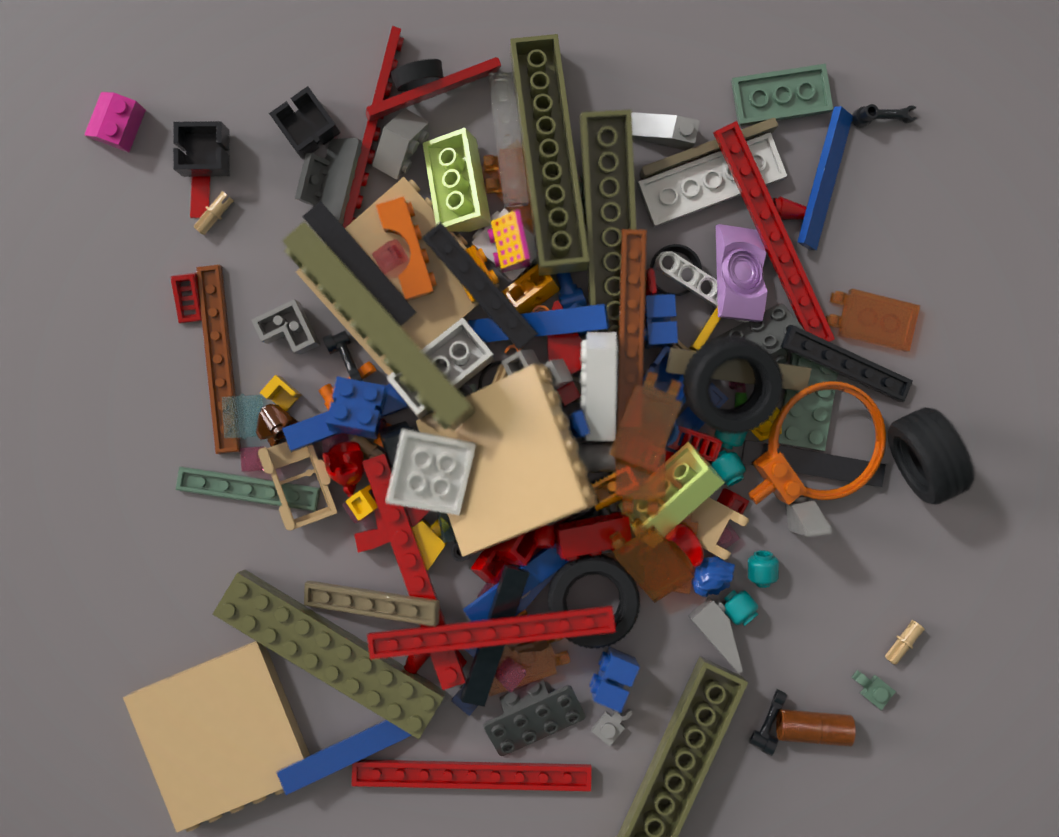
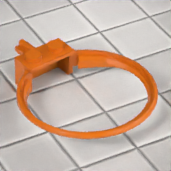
[748,381,886,505]

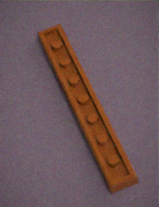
[617,229,647,428]
[196,264,241,454]

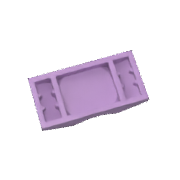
[716,224,768,322]

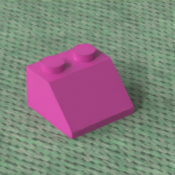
[84,92,146,153]

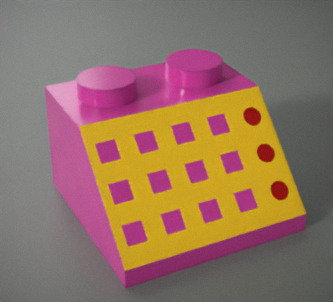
[488,210,530,273]

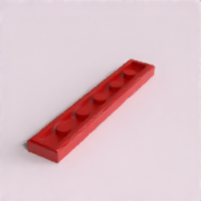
[366,57,501,122]

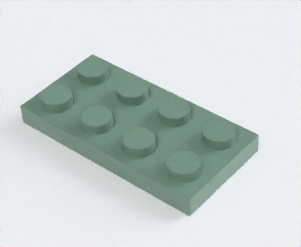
[731,64,833,127]
[779,353,838,451]

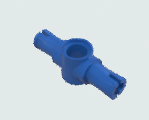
[556,273,590,336]

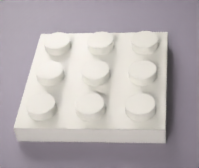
[386,429,476,515]

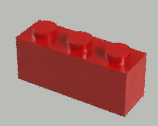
[554,511,633,561]

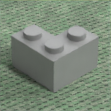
[372,108,429,180]
[251,299,321,355]
[502,349,573,391]

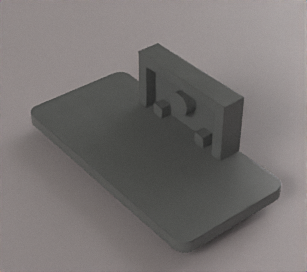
[295,138,362,230]
[704,303,804,364]
[483,678,586,756]

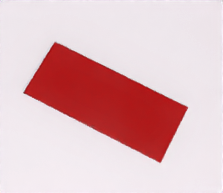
[190,176,210,218]

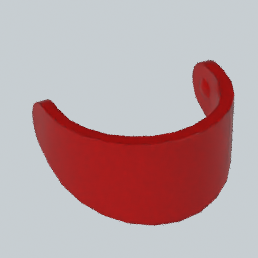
[665,524,703,567]

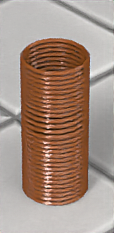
[776,709,856,747]

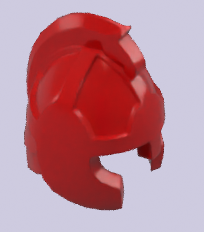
[323,441,364,497]

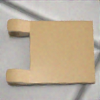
[671,497,749,560]

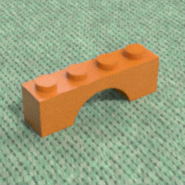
[376,196,437,301]

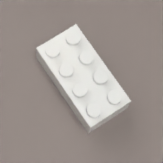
[386,318,494,420]
[581,332,617,441]

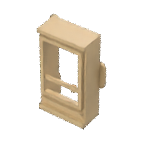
[258,441,337,531]

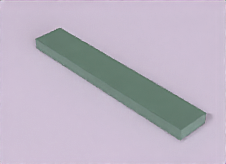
[176,466,321,511]

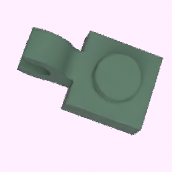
[852,670,896,710]

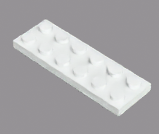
[637,132,787,227]

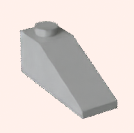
[631,112,700,150]
[785,496,832,536]
[688,597,743,674]

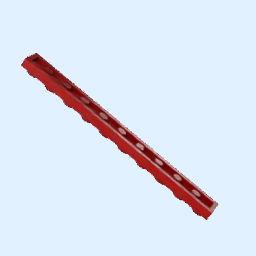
[342,26,404,228]
[713,121,835,342]
[362,453,466,690]
[367,606,615,659]
[352,760,592,791]

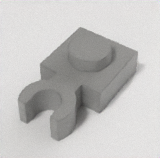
[591,709,632,746]

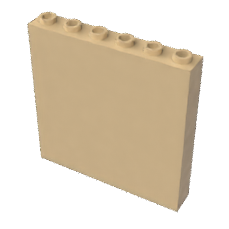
[296,177,500,376]
[416,364,597,557]
[123,641,310,832]

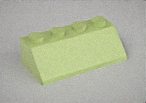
[422,128,491,232]
[618,442,724,547]

